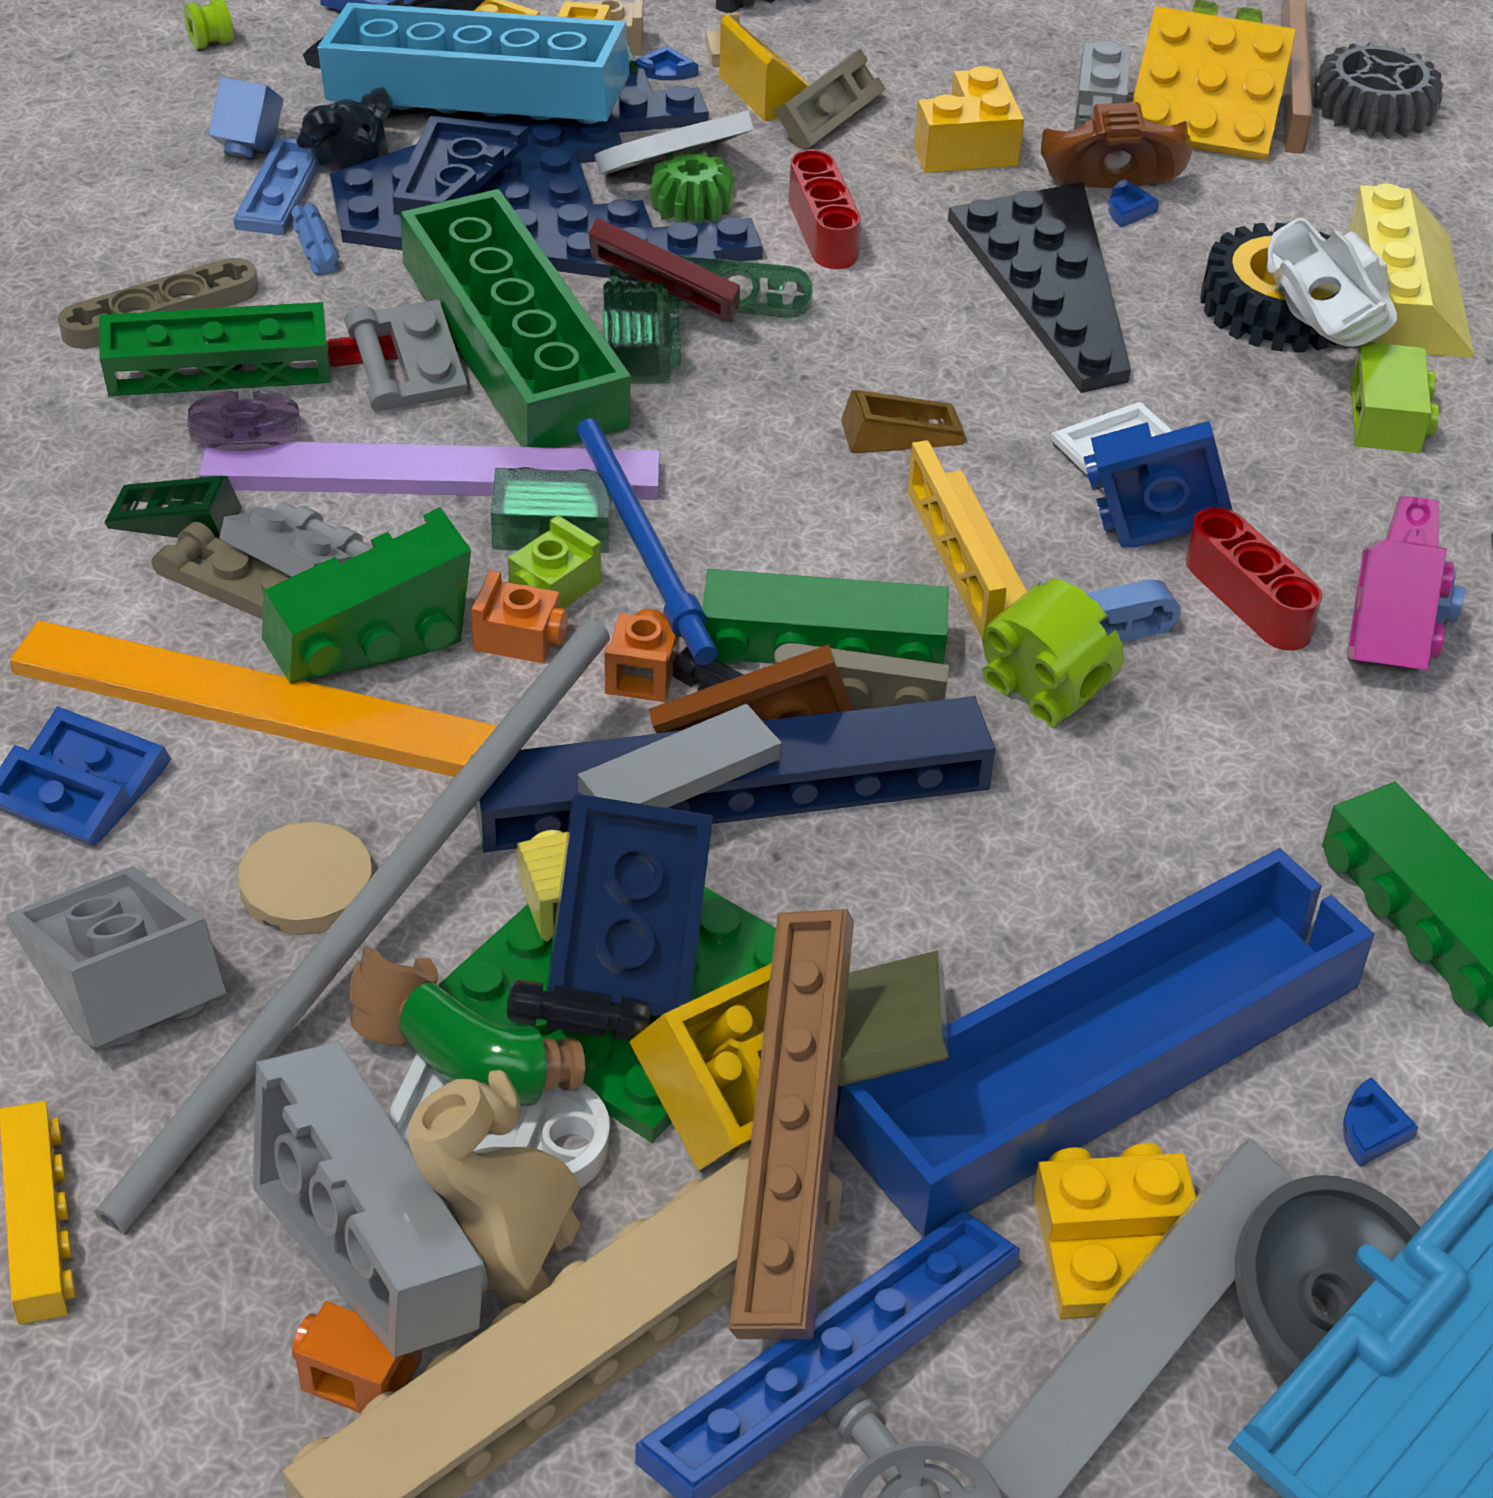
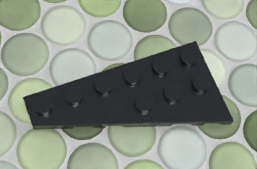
[948,182,1131,393]

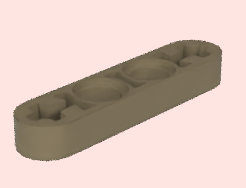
[58,258,258,349]

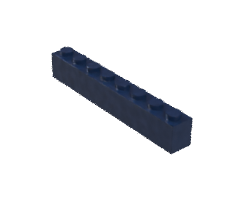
[471,696,996,853]

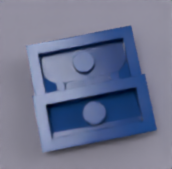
[0,706,171,846]

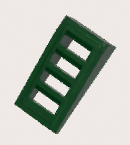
[104,475,242,540]

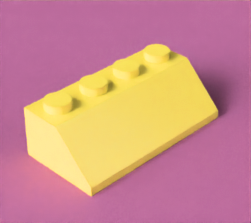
[1349,184,1474,358]

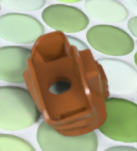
[1041,102,1192,188]

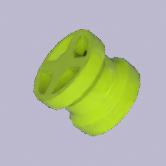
[183,0,234,50]

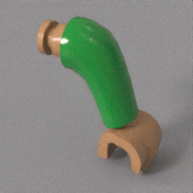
[348,947,585,1106]

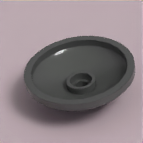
[1235,1175,1421,1377]

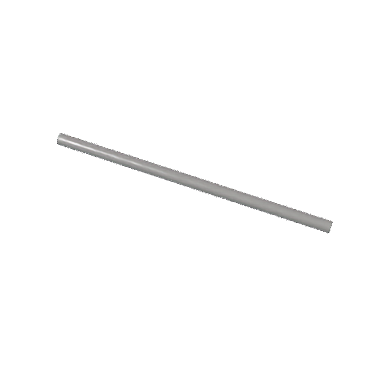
[95,619,610,1234]

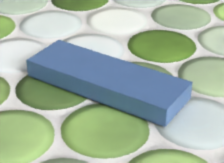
[233,137,321,236]

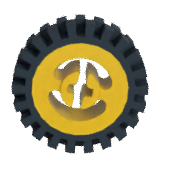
[1200,223,1341,352]

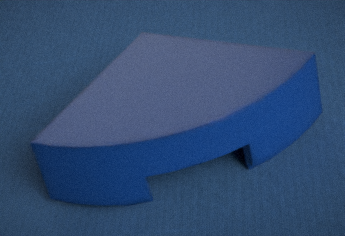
[633,45,699,81]
[1108,179,1159,228]
[1343,1077,1419,1167]

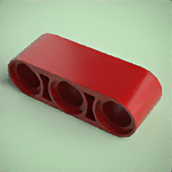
[789,150,861,269]
[1186,507,1322,651]

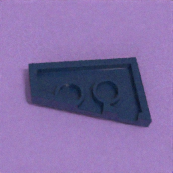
[392,116,528,215]

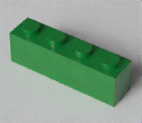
[702,569,949,664]
[1322,781,1493,1027]

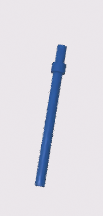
[577,418,718,665]

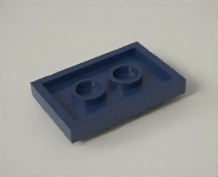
[546,793,713,1021]

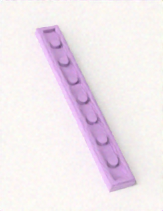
[199,439,659,500]

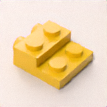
[1033,1143,1196,1319]

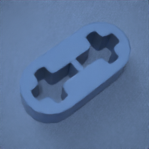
[1088,580,1181,642]

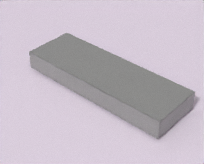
[578,704,782,808]

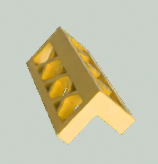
[907,440,1027,638]

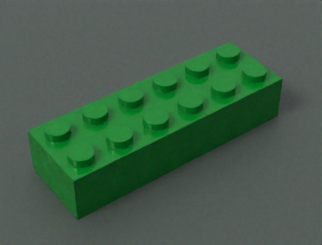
[401,189,631,448]

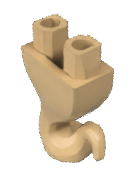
[408,1070,581,1306]

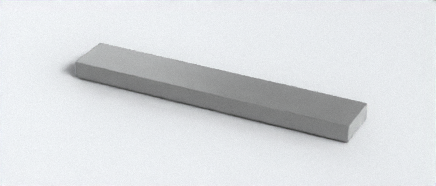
[977,1138,1294,1498]

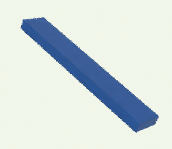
[635,1210,1020,1498]

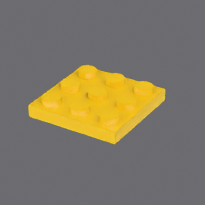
[1132,6,1296,161]

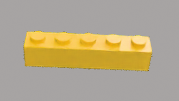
[0,1100,76,1325]

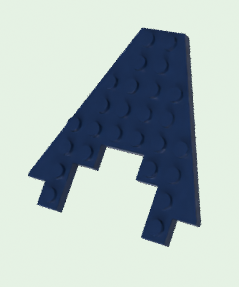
[330,68,763,283]

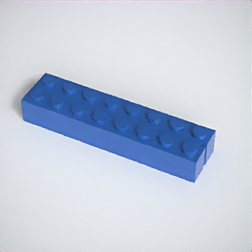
[836,848,1375,1237]

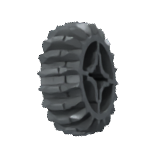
[1313,42,1443,140]

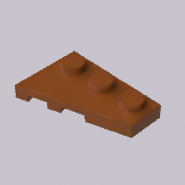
[649,645,854,734]

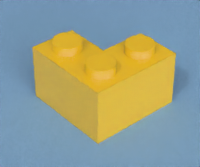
[914,66,1024,173]
[629,963,772,1171]

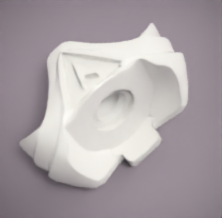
[1267,218,1397,347]

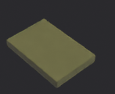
[838,950,949,1087]

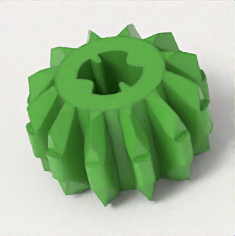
[650,150,735,223]

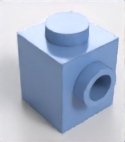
[208,77,284,159]

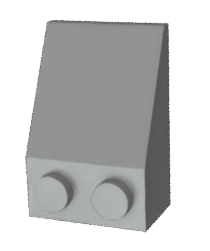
[6,866,227,1049]

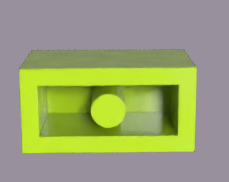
[1350,342,1439,453]

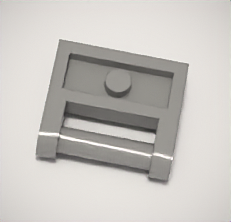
[344,299,467,411]

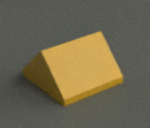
[719,14,810,121]

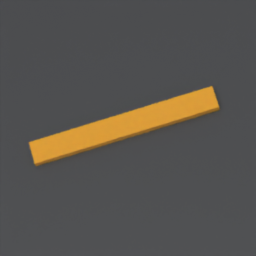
[9,620,498,777]

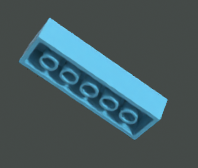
[318,2,629,124]

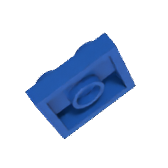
[1084,421,1233,547]

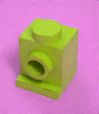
[508,515,601,609]

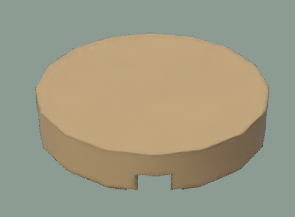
[238,821,372,934]

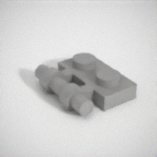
[219,502,373,577]

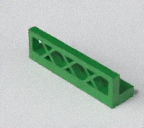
[99,302,330,397]

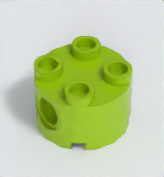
[982,578,1125,728]

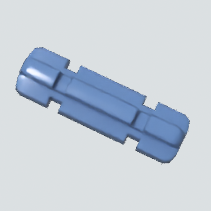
[291,203,340,276]

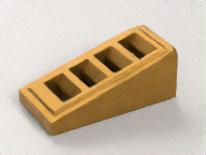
[841,390,966,453]

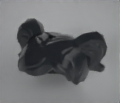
[296,87,393,171]

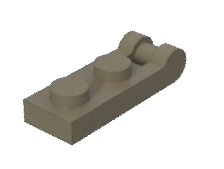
[774,48,886,150]
[152,522,291,620]
[774,643,950,710]

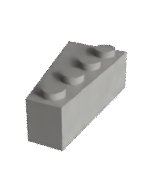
[253,1041,488,1358]

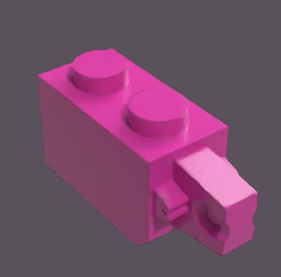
[1347,496,1454,670]

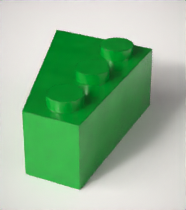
[262,507,471,683]

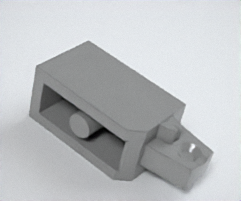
[1073,40,1131,130]

